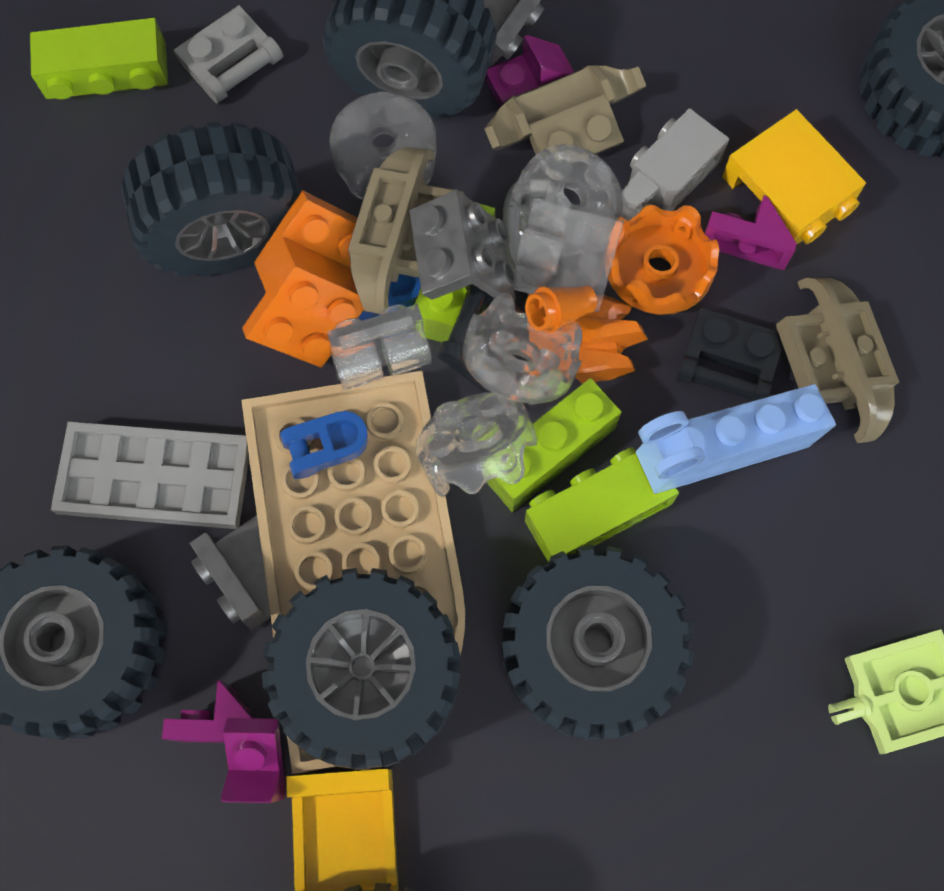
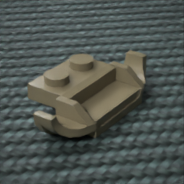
[484,66,646,176]
[348,147,465,315]
[776,277,899,443]

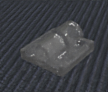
[327,304,432,391]

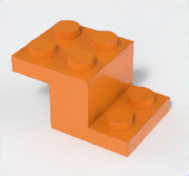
[242,190,364,368]

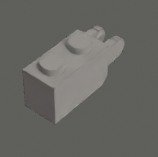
[618,108,729,220]

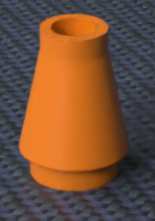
[525,285,597,333]

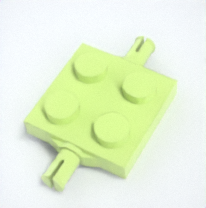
[828,629,944,754]

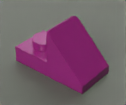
[485,35,574,108]
[704,195,797,271]
[162,680,257,743]
[221,718,286,803]

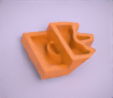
[528,293,648,384]

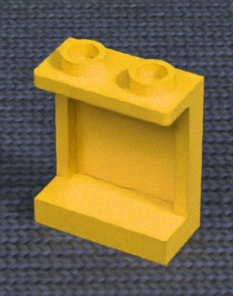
[722,109,866,245]
[287,769,398,891]

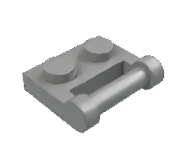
[173,5,284,104]

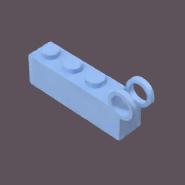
[636,384,836,494]

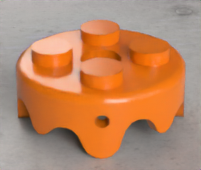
[605,205,719,315]

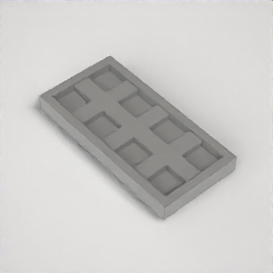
[51,422,249,529]

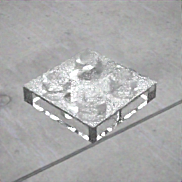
[513,198,624,312]

